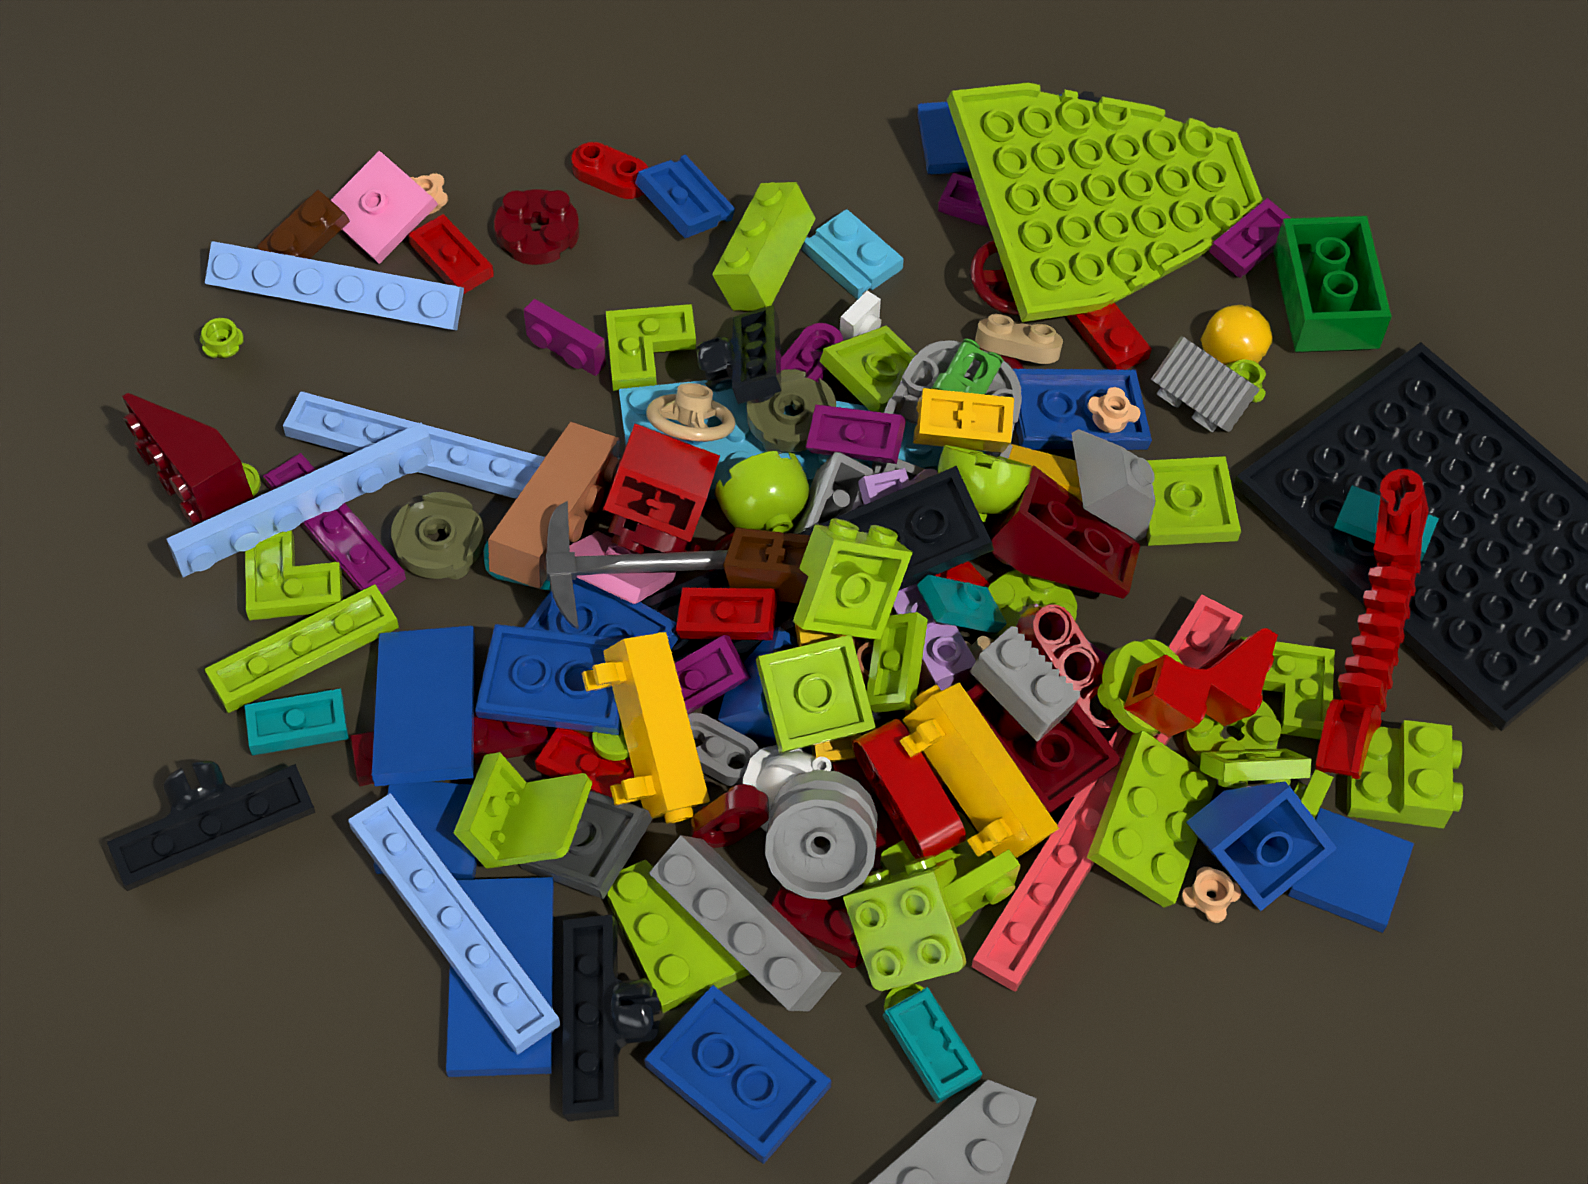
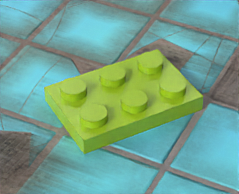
[1087,731,1217,907]

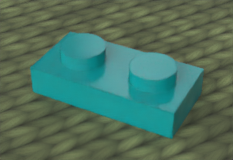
[245,688,349,756]

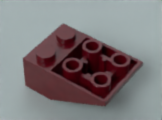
[122,393,254,526]

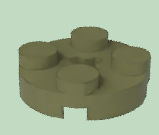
[747,369,836,454]
[391,492,485,579]

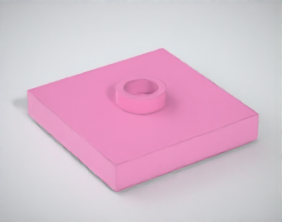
[331,150,438,264]
[569,531,676,604]

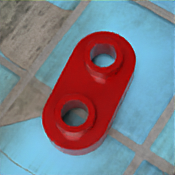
[572,142,648,199]

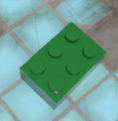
[1273,216,1392,352]

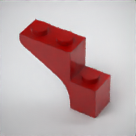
[1124,628,1278,738]

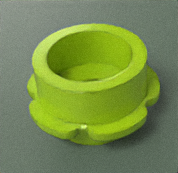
[200,318,244,358]

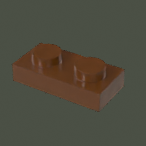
[256,190,350,259]

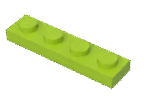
[204,584,399,713]

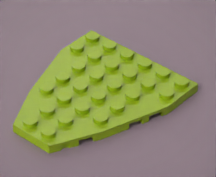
[947,83,1263,322]

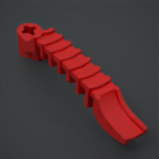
[1315,469,1429,780]

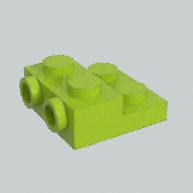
[793,518,913,640]
[1347,720,1463,828]

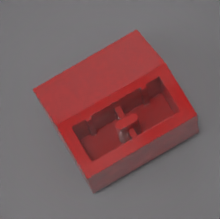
[602,423,720,542]

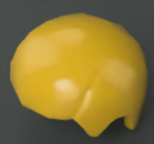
[1201,305,1273,365]

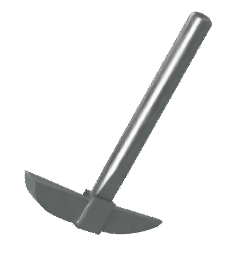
[545,501,728,629]

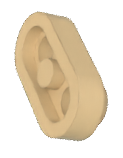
[975,314,1063,364]

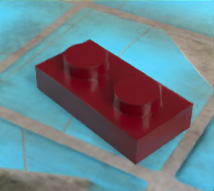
[772,885,861,964]

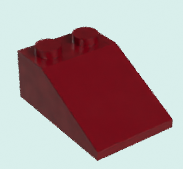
[989,465,1141,599]
[966,647,1122,814]

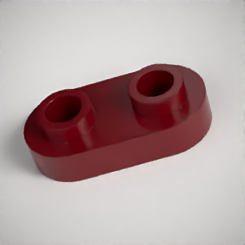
[691,784,769,848]

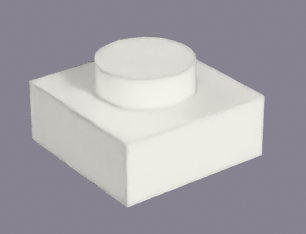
[840,291,881,341]

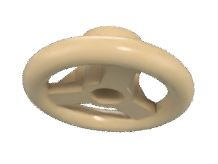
[646,383,735,442]

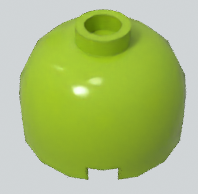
[938,445,1032,522]
[715,451,809,533]

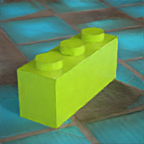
[712,182,816,311]

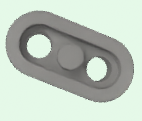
[688,713,759,786]

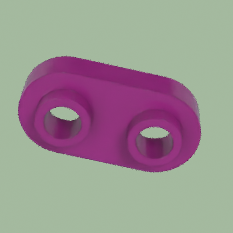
[781,323,843,383]

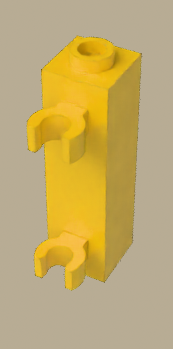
[581,632,710,824]
[900,682,1059,858]

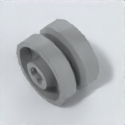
[765,770,877,900]

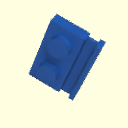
[635,155,735,238]

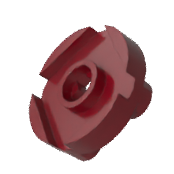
[494,189,579,265]
[608,514,702,554]

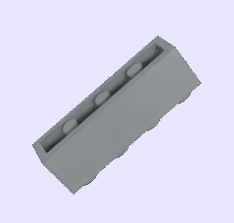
[649,835,842,1011]

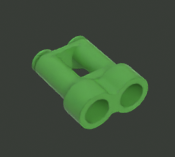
[931,338,1003,395]

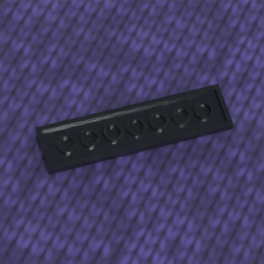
[640,466,994,663]

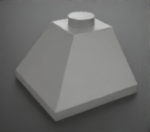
[1071,429,1156,541]

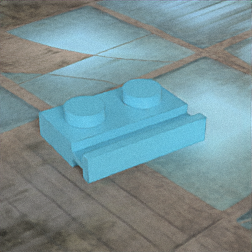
[801,209,904,300]

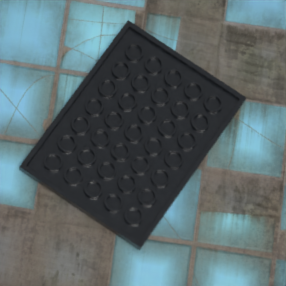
[1234,342,1588,731]

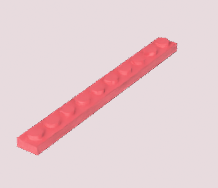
[971,594,1243,992]

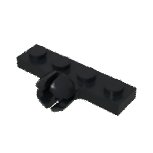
[697,304,782,404]
[107,760,316,891]
[563,914,660,1122]

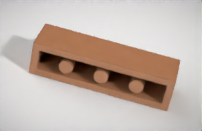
[488,422,621,589]

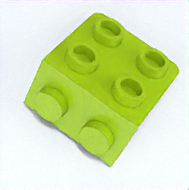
[454,752,592,869]
[880,811,1020,927]
[843,855,966,991]

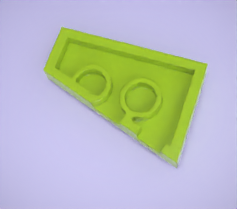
[605,860,751,1013]

